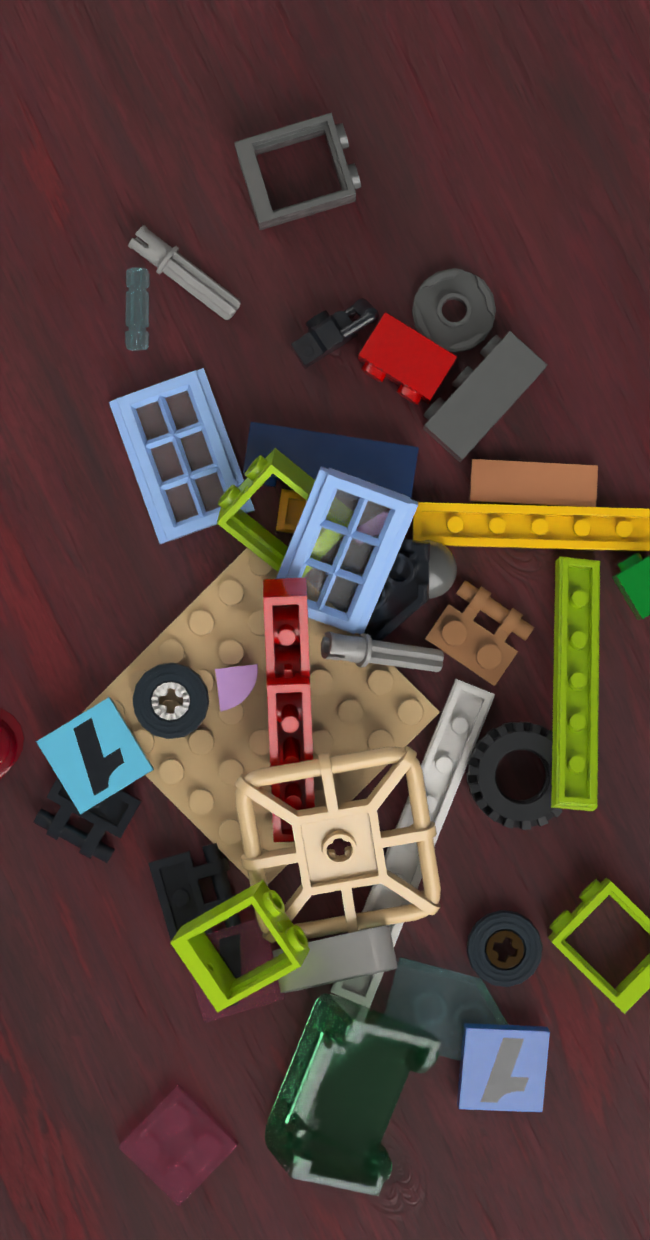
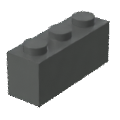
[423,331,548,462]

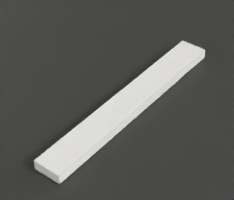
[330,679,495,1008]

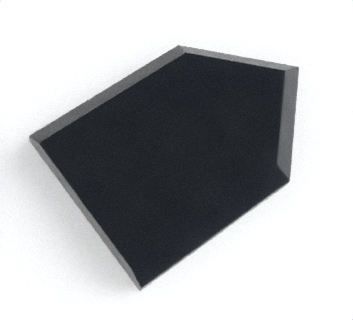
[317,534,430,641]

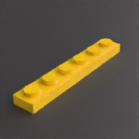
[412,502,650,552]

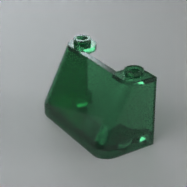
[265,993,441,1196]

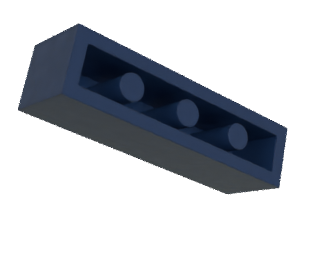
[243,422,419,500]

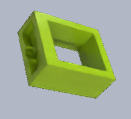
[217,448,353,578]
[548,878,650,1014]
[170,880,310,1013]

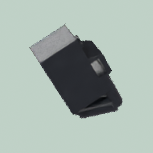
[291,298,379,369]

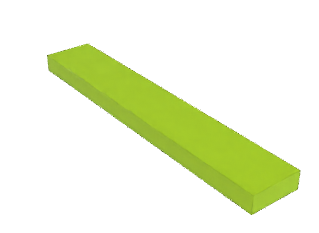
[551,556,600,811]

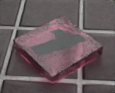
[189,918,286,1023]

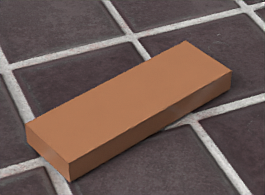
[469,459,598,507]

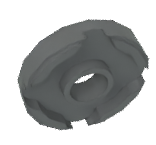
[412,268,496,354]

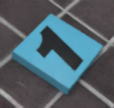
[36,697,154,814]

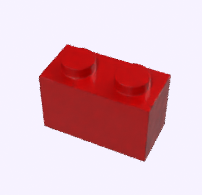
[358,312,457,405]

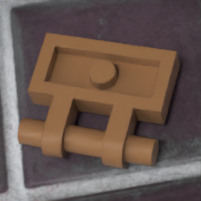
[425,580,535,686]

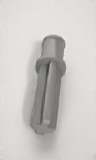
[128,225,241,320]
[321,632,444,672]

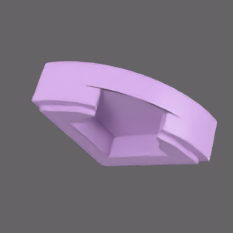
[215,664,258,711]

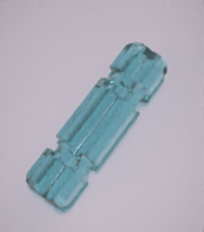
[125,267,149,351]

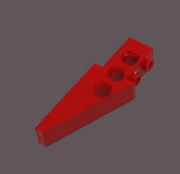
[263,578,315,842]

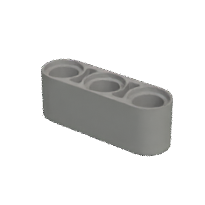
[272,926,398,993]

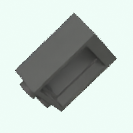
[234,113,361,230]

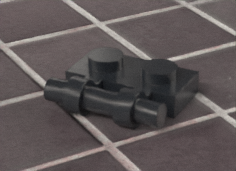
[33,777,142,863]
[148,843,241,941]

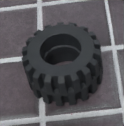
[466,721,563,830]

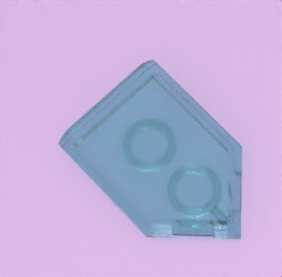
[378,957,508,1061]

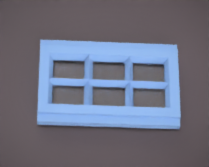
[109,368,255,545]
[276,466,418,634]

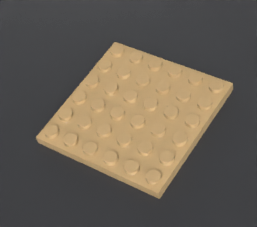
[83,548,440,885]

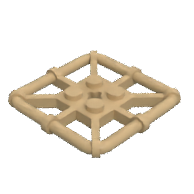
[235,746,441,943]

